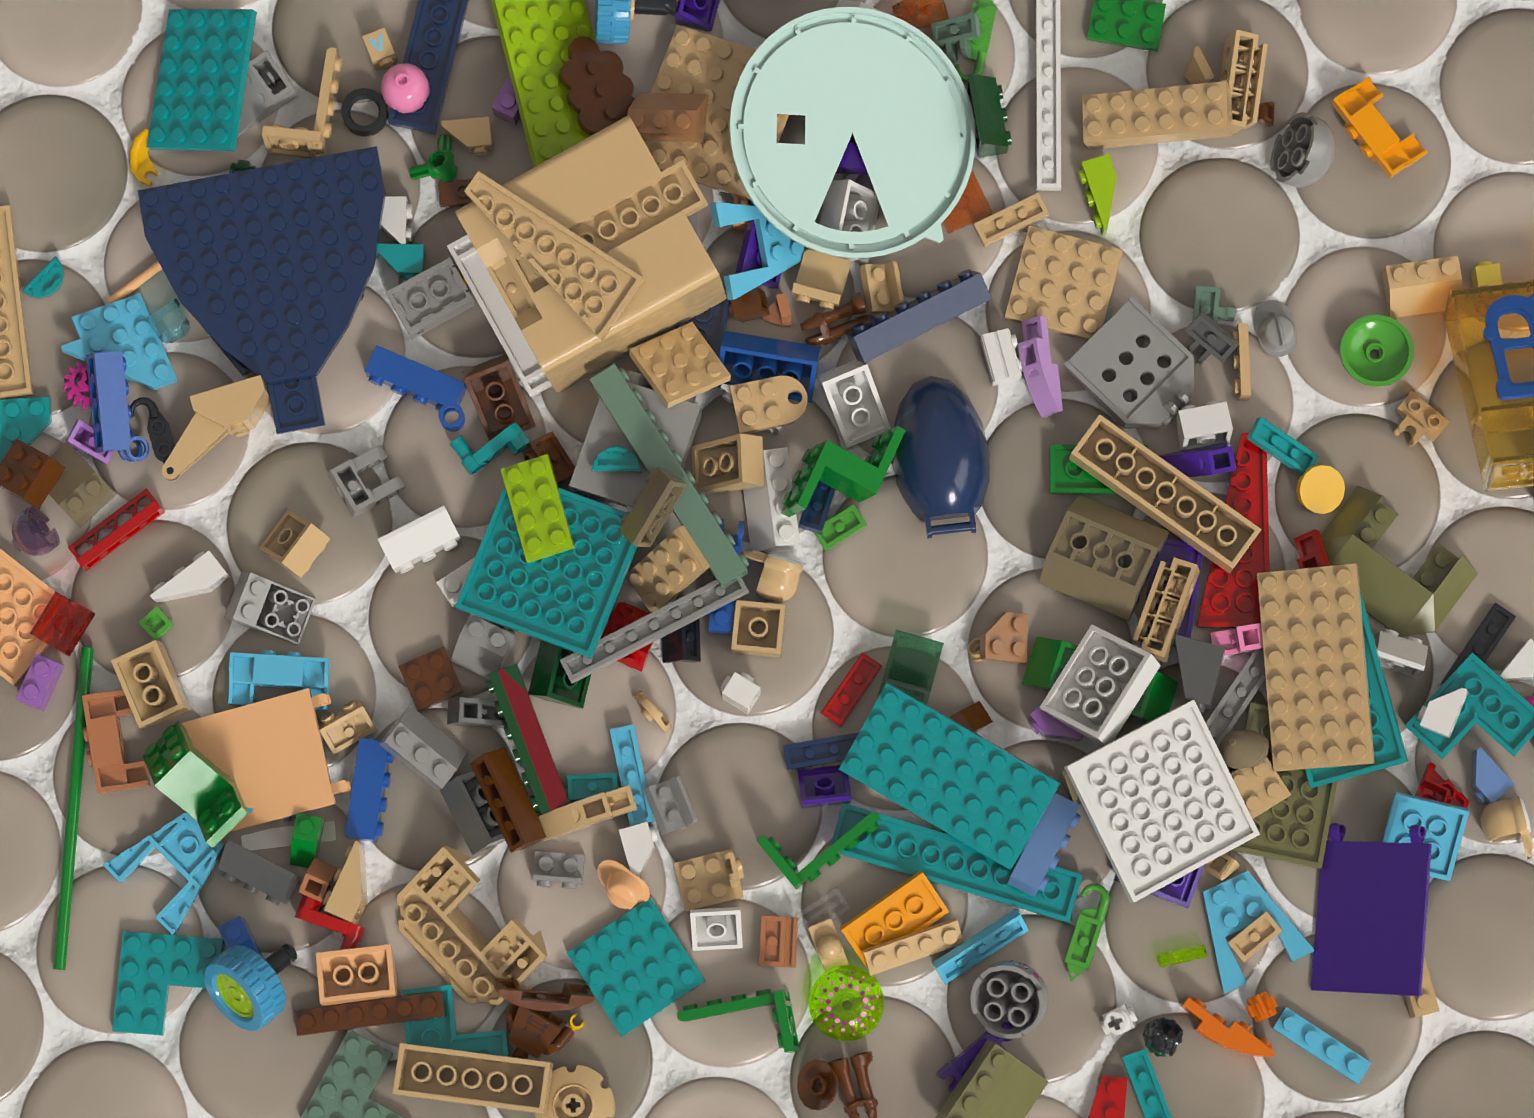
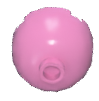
[381,63,430,113]

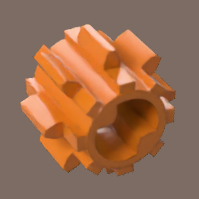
[1245,991,1278,1023]

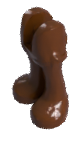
[800,292,870,345]
[827,1051,878,1118]

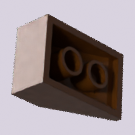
[461,354,536,442]

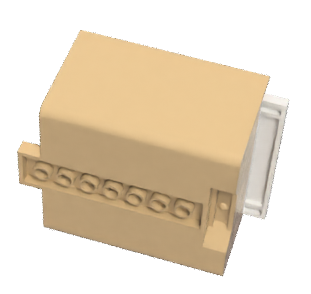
[447,115,727,397]

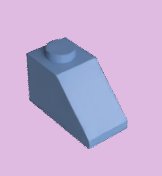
[1471,747,1514,805]

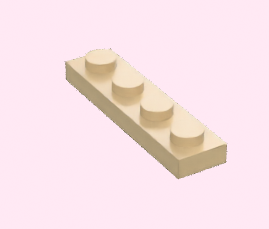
[862,918,964,976]

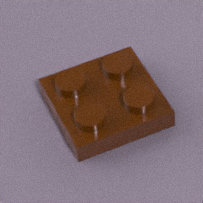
[398,646,464,712]

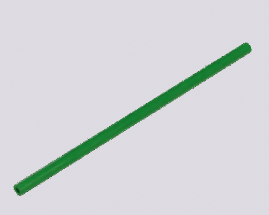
[53,647,94,970]

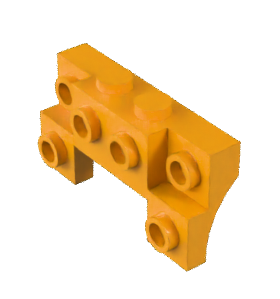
[1331,77,1428,179]

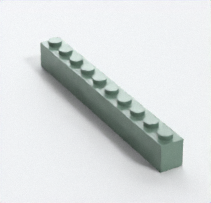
[589,363,749,589]

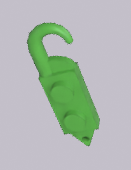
[955,0,997,82]
[1064,883,1110,981]

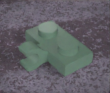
[1192,285,1236,323]

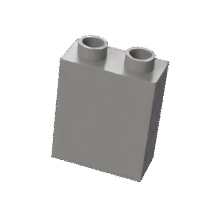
[569,370,702,525]

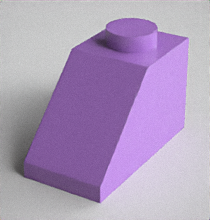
[1028,708,1084,742]

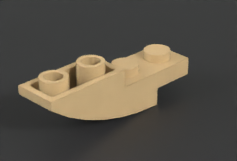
[538,785,638,841]

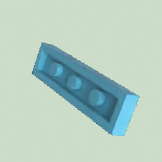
[609,724,655,826]
[932,909,1029,984]
[1272,1007,1371,1084]

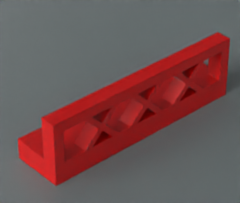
[68,488,165,571]

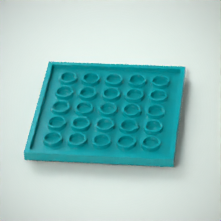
[455,486,637,659]

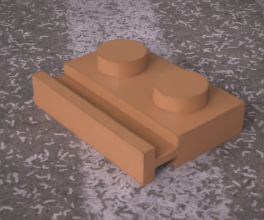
[759,916,798,968]

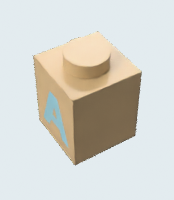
[362,28,397,69]

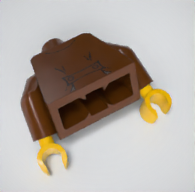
[505,983,584,1059]

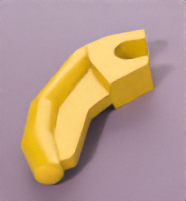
[129,128,159,188]

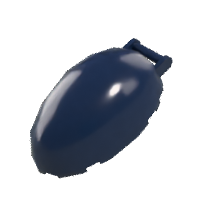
[892,376,990,539]

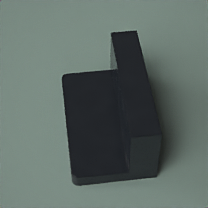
[662,618,701,663]

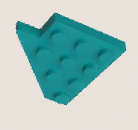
[0,397,52,463]

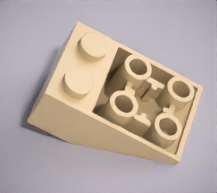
[323,841,368,925]

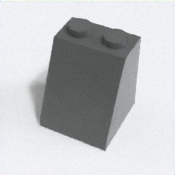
[1175,635,1225,713]

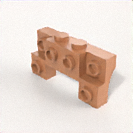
[82,690,151,795]

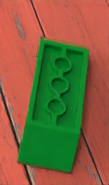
[1022,637,1178,724]

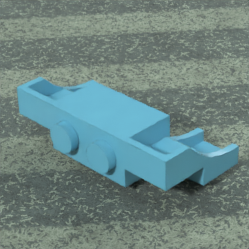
[228,650,331,711]

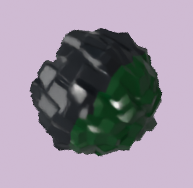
[1143,1017,1183,1057]

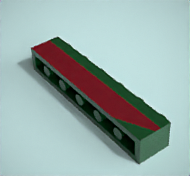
[486,663,569,814]

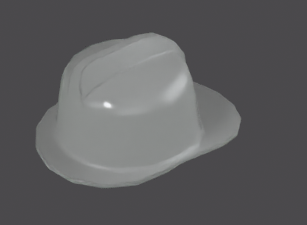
[1254,300,1297,357]

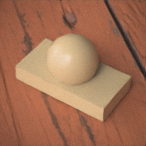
[807,917,849,974]

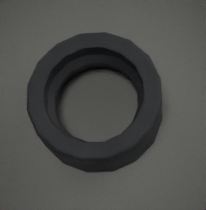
[341,88,388,137]

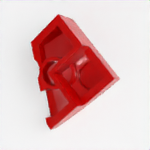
[1415,762,1469,808]

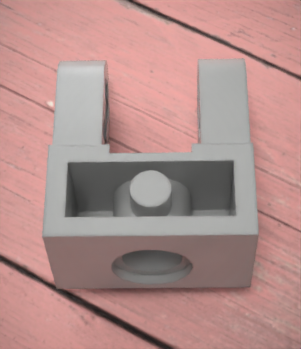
[329,445,406,519]

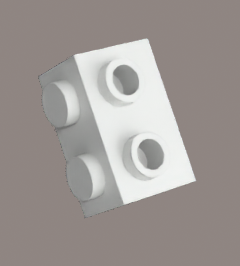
[720,672,761,715]

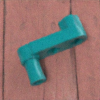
[450,423,531,475]

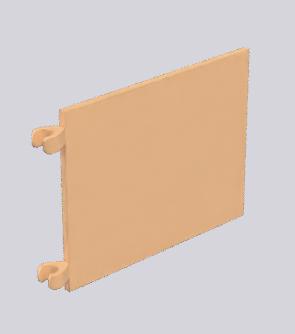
[172,688,351,833]

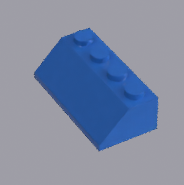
[717,331,821,403]

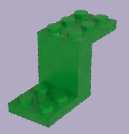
[781,425,906,517]
[143,721,248,848]

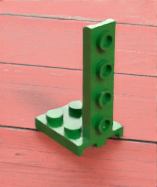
[756,812,881,890]
[676,989,800,1053]

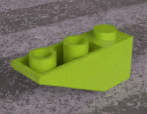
[1077,154,1117,235]

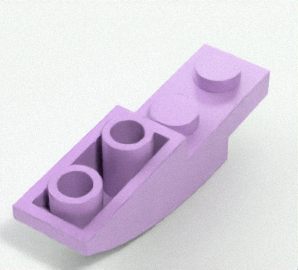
[1018,315,1063,418]

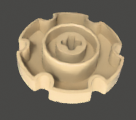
[534,1065,616,1118]

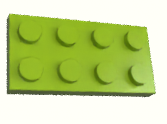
[501,454,575,563]

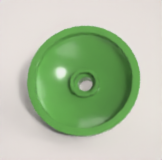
[1340,314,1414,387]

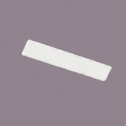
[241,821,336,851]

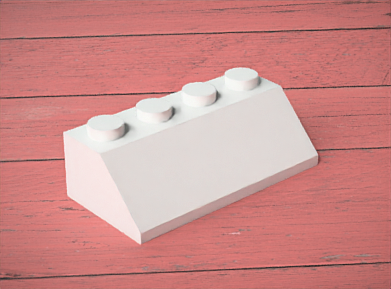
[743,447,800,553]

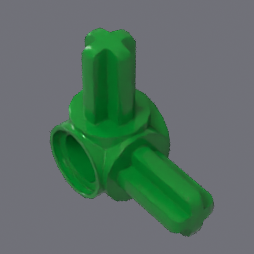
[409,134,458,182]

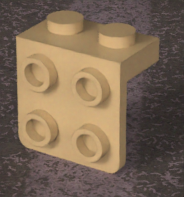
[792,249,851,310]

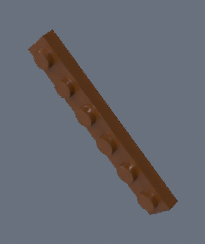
[295,991,446,1036]

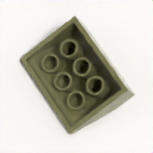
[935,1040,1048,1118]

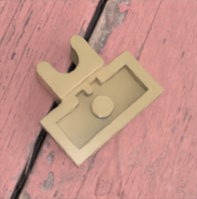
[1394,391,1450,447]

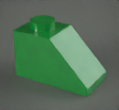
[290,813,325,868]

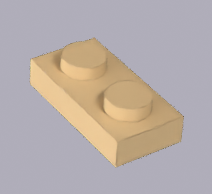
[1228,911,1283,962]

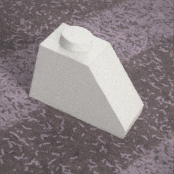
[1498,638,1534,682]
[619,822,658,877]

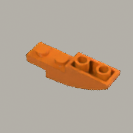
[1181,997,1275,1057]

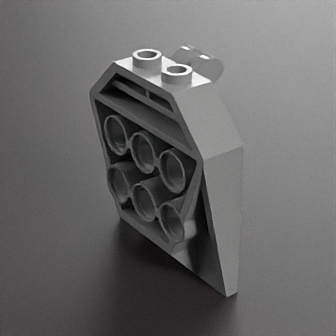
[1064,297,1195,428]

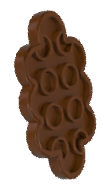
[559,36,635,135]

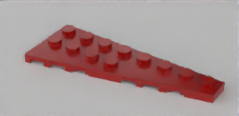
[1197,433,1270,628]

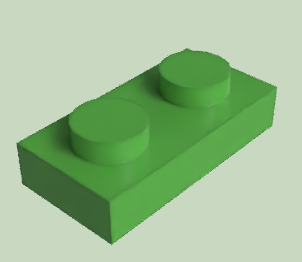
[813,504,867,552]

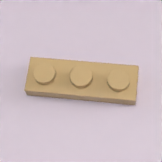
[973,192,1050,247]
[1232,323,1251,400]

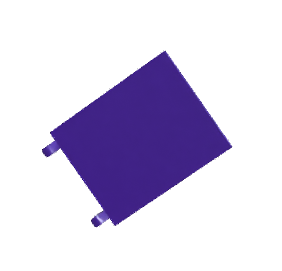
[1311,823,1432,997]

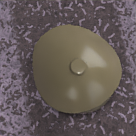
[1219,729,1269,769]

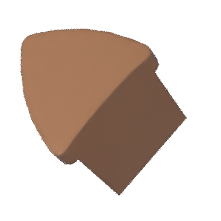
[763,293,792,326]

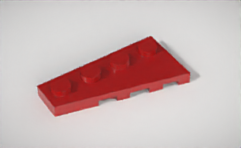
[1088,1075,1128,1118]

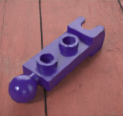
[936,1022,1014,1093]

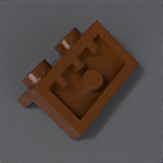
[522,431,575,485]

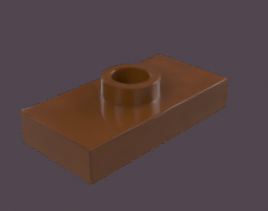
[438,179,472,207]

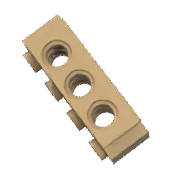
[1219,29,1268,134]
[1133,557,1200,663]

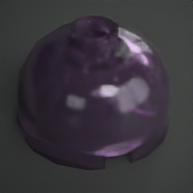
[12,506,60,556]

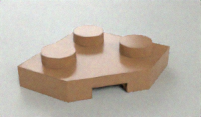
[980,612,1028,664]

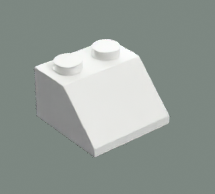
[1176,400,1233,451]
[1375,629,1428,677]
[1417,688,1468,738]

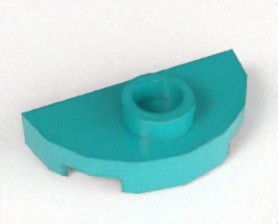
[22,256,64,299]
[591,446,641,472]

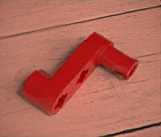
[295,894,365,950]

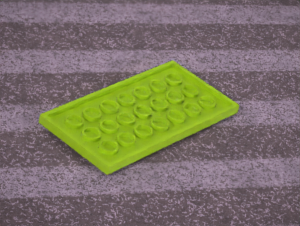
[491,0,595,167]

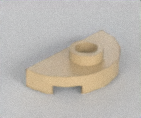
[633,691,672,733]

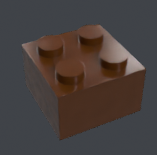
[0,438,65,509]

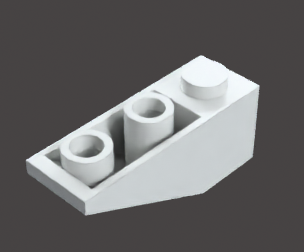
[150,551,230,603]

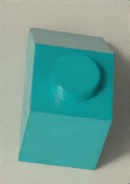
[377,244,426,281]

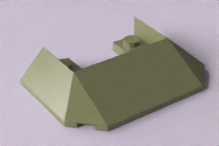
[1321,486,1478,637]

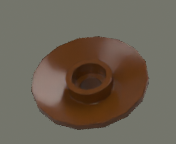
[797,1060,838,1110]

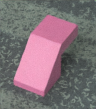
[1210,623,1263,656]

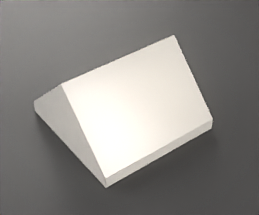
[690,907,743,951]

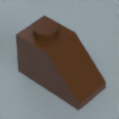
[949,701,993,733]

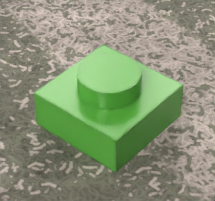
[138,606,174,640]

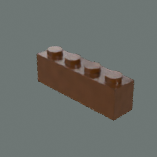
[470,748,547,853]

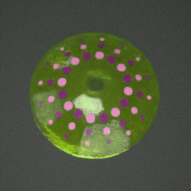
[809,965,884,1041]

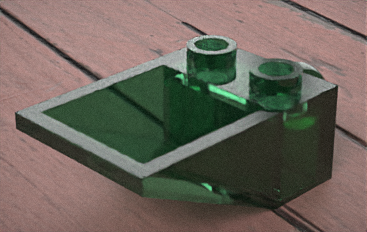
[876,630,944,704]

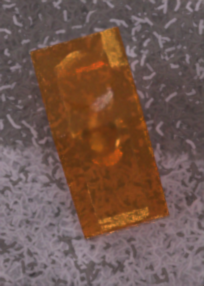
[892,0,949,29]

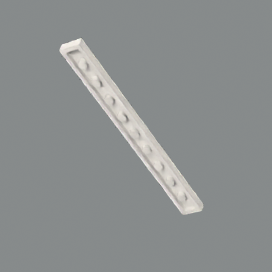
[1036,0,1061,191]

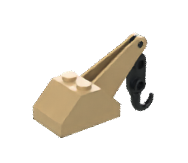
[130,375,270,481]

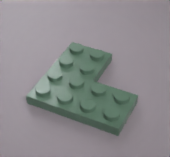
[301,1030,405,1118]

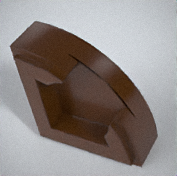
[1257,102,1275,127]

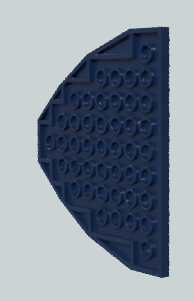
[138,146,386,385]

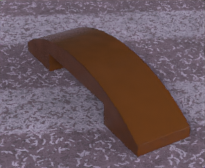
[492,978,594,1011]

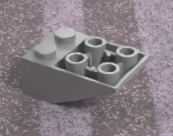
[238,50,298,136]
[224,572,316,645]

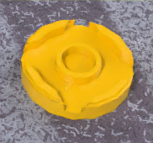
[1296,465,1345,514]

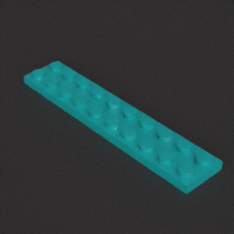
[830,803,1083,923]

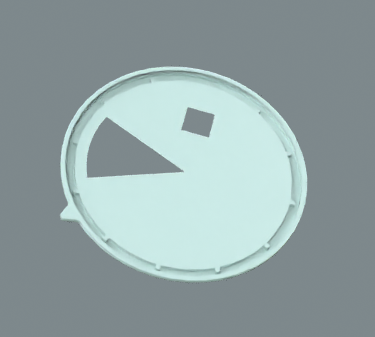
[729,7,976,258]

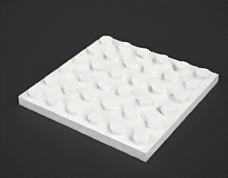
[1064,700,1260,903]

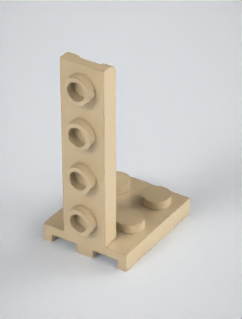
[262,48,342,158]
[674,849,744,912]

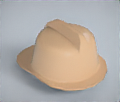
[597,859,650,909]

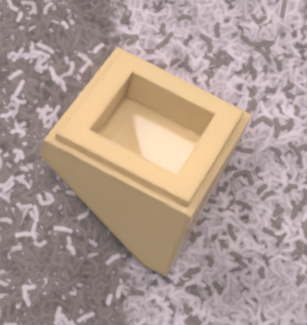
[1203,854,1240,881]

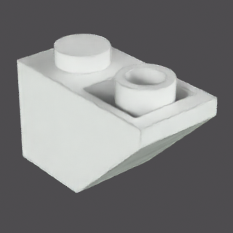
[381,196,413,244]

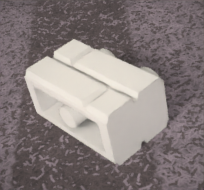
[980,328,1023,386]

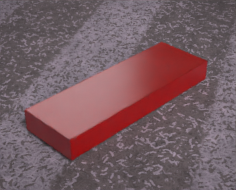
[820,652,883,727]

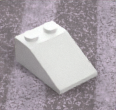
[817,359,891,448]

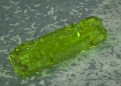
[1157,945,1207,967]

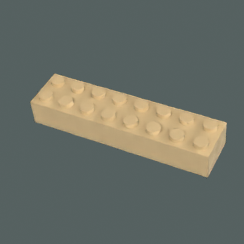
[1069,414,1262,574]

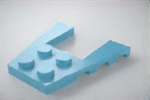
[710,202,805,300]
[103,812,225,935]
[1202,871,1315,994]

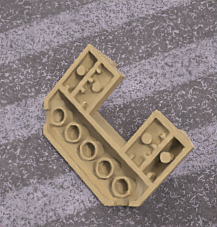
[397,845,548,1005]

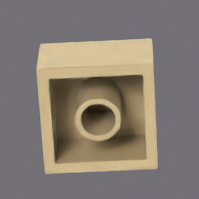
[731,600,786,658]

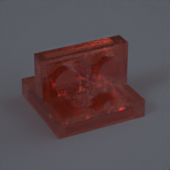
[30,591,95,656]

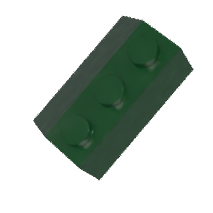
[966,74,1012,158]
[528,640,591,709]

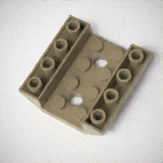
[1039,495,1170,621]

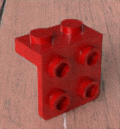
[600,602,654,672]

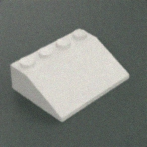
[1039,624,1161,746]

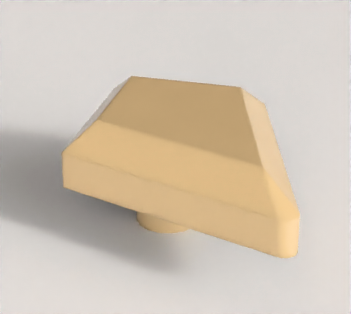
[1184,45,1215,84]

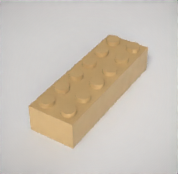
[1082,81,1233,150]
[393,1043,553,1114]

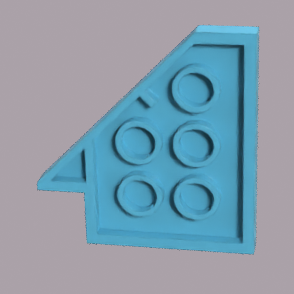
[61,293,177,390]

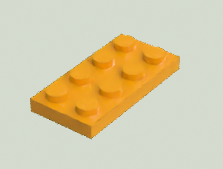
[839,870,949,967]

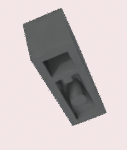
[447,697,507,728]

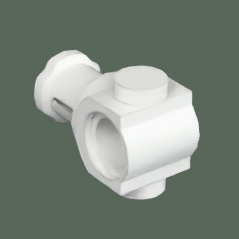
[1100,1004,1138,1038]

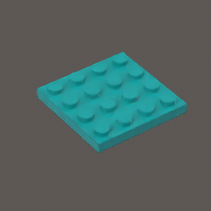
[567,897,705,1037]

